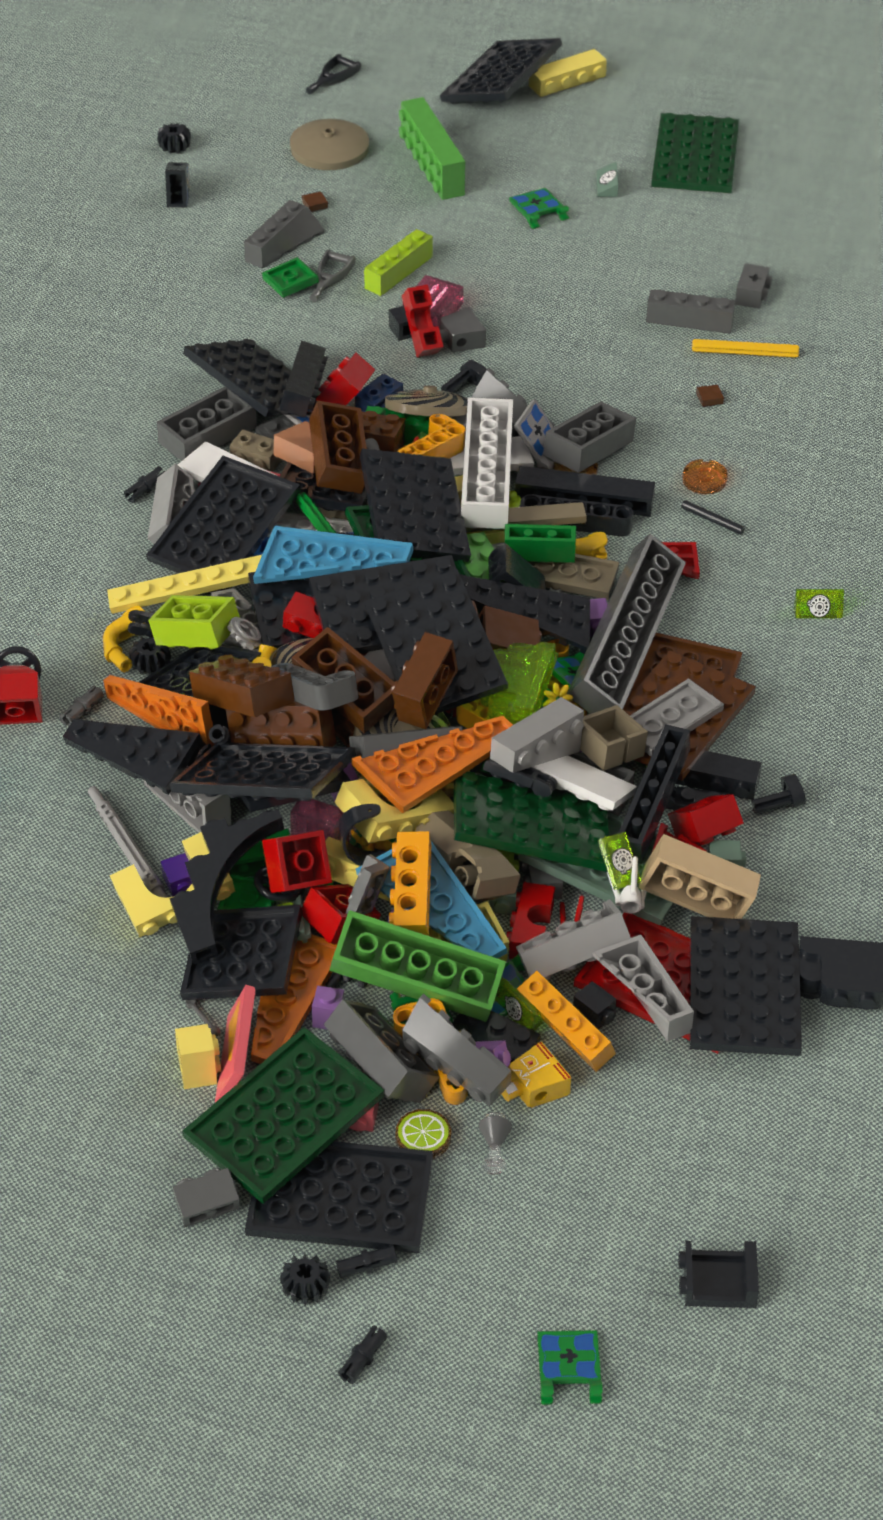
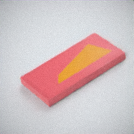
[215,985,256,1102]

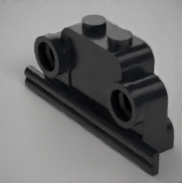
[799,936,883,1010]

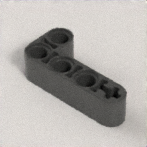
[272,663,359,710]

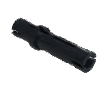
[209,724,231,745]

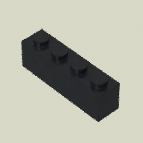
[676,751,762,800]

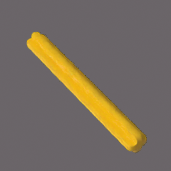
[692,339,799,358]

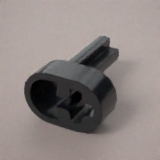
[441,360,487,393]
[751,774,806,814]

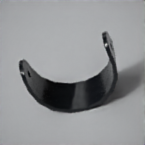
[339,804,387,866]

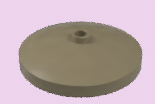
[290,118,369,170]

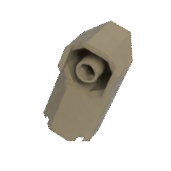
[415,810,520,903]

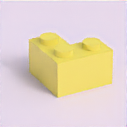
[175,1024,221,1089]

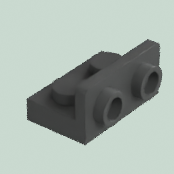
[346,854,390,915]

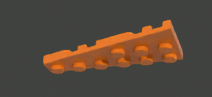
[351,716,513,813]

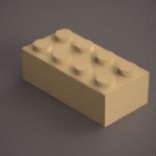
[638,834,761,919]

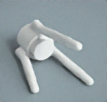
[607,856,647,914]

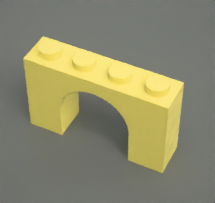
[335,779,454,843]
[110,832,235,937]

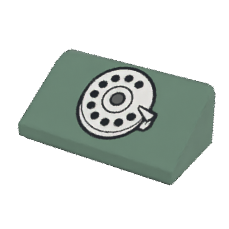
[596,162,618,197]

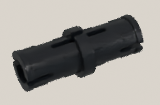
[124,466,165,503]
[336,1244,398,1279]
[338,1326,387,1384]

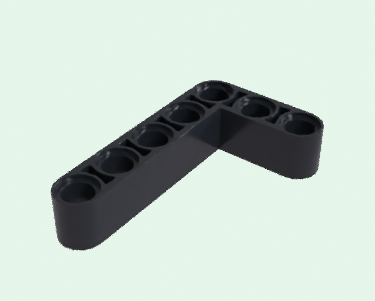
[519,495,633,536]

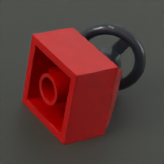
[0,646,43,725]
[254,830,332,903]

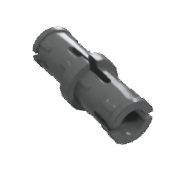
[60,685,104,727]

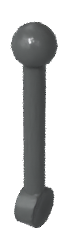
[186,1000,220,1037]

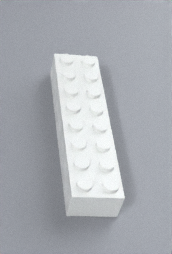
[461,398,513,529]

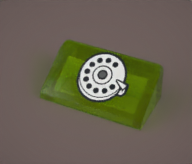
[794,589,844,618]
[598,832,641,890]
[495,977,544,1031]

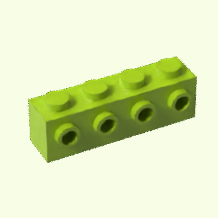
[364,229,433,296]

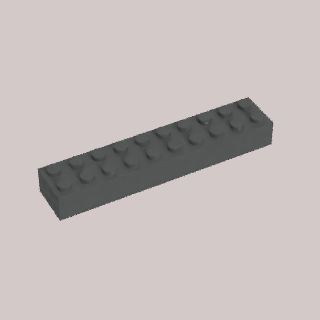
[567,534,686,714]

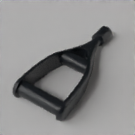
[306,54,361,94]

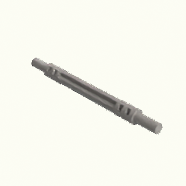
[88,786,167,898]

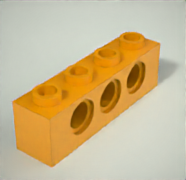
[389,831,432,936]
[517,970,616,1072]

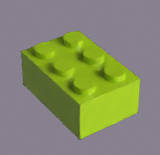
[148,595,240,649]

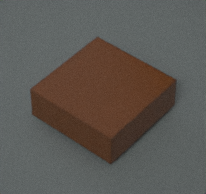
[302,191,328,212]
[696,384,724,407]

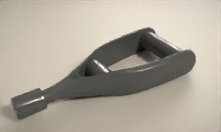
[309,249,356,302]

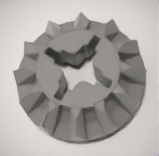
[227,617,262,650]

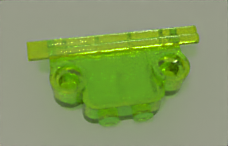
[480,642,558,725]

